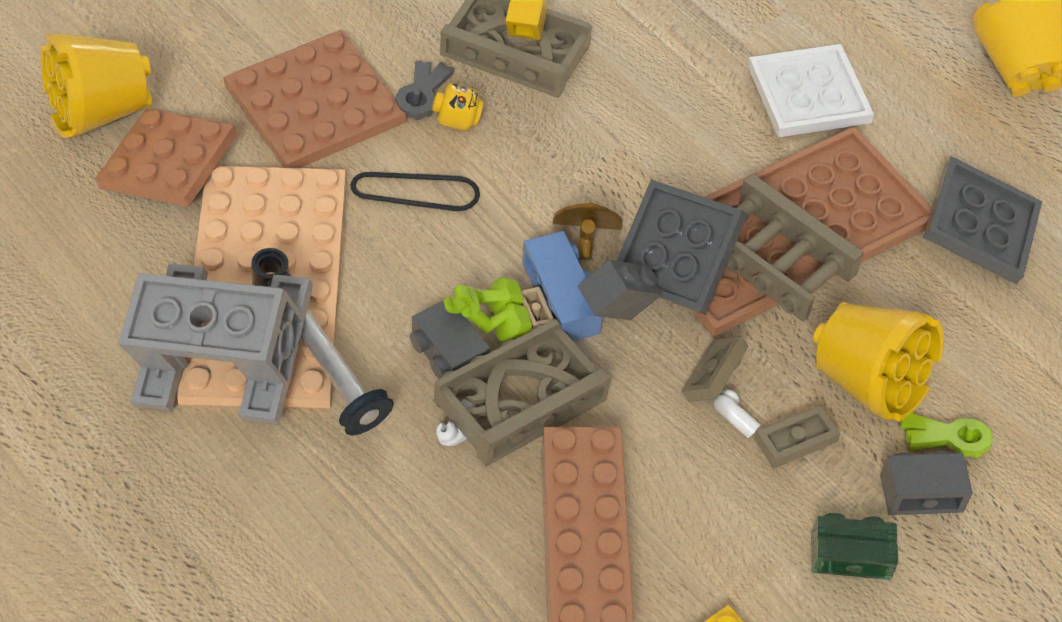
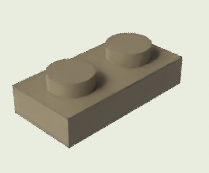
[681,336,748,402]
[754,405,841,469]

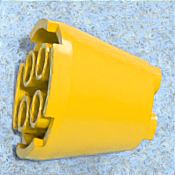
[972,0,1062,97]
[40,33,152,138]
[813,302,944,422]

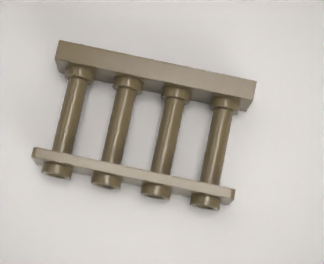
[726,173,864,322]

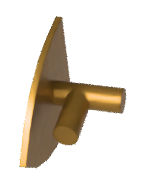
[552,202,623,260]

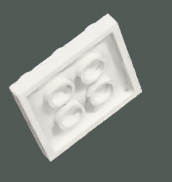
[748,44,874,138]

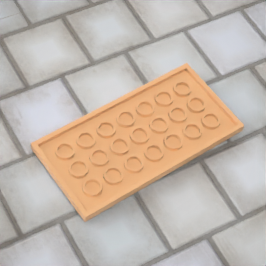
[177,166,346,408]

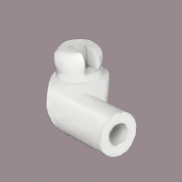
[714,389,760,438]
[436,399,479,447]

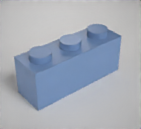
[522,231,605,341]

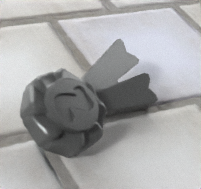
[395,60,454,120]

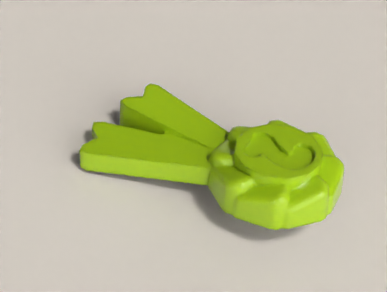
[900,413,993,458]

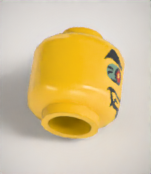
[432,83,483,131]

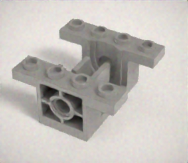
[119,263,313,425]

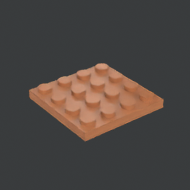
[224,30,406,168]

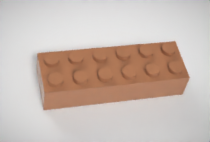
[541,427,634,622]

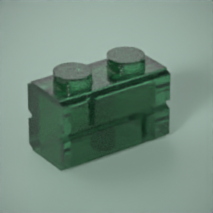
[811,513,898,580]

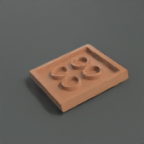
[95,108,237,207]

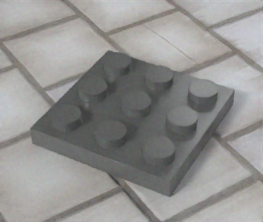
[923,156,1042,284]
[617,180,747,315]

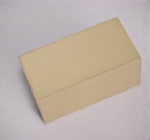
[521,286,554,328]

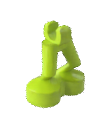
[443,277,532,342]

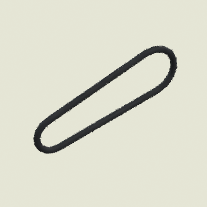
[350,172,480,211]

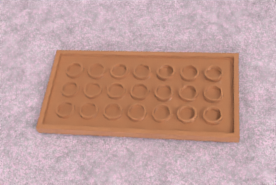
[691,126,932,337]

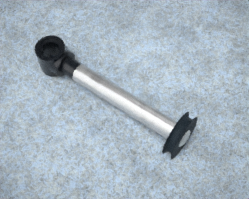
[251,248,394,436]

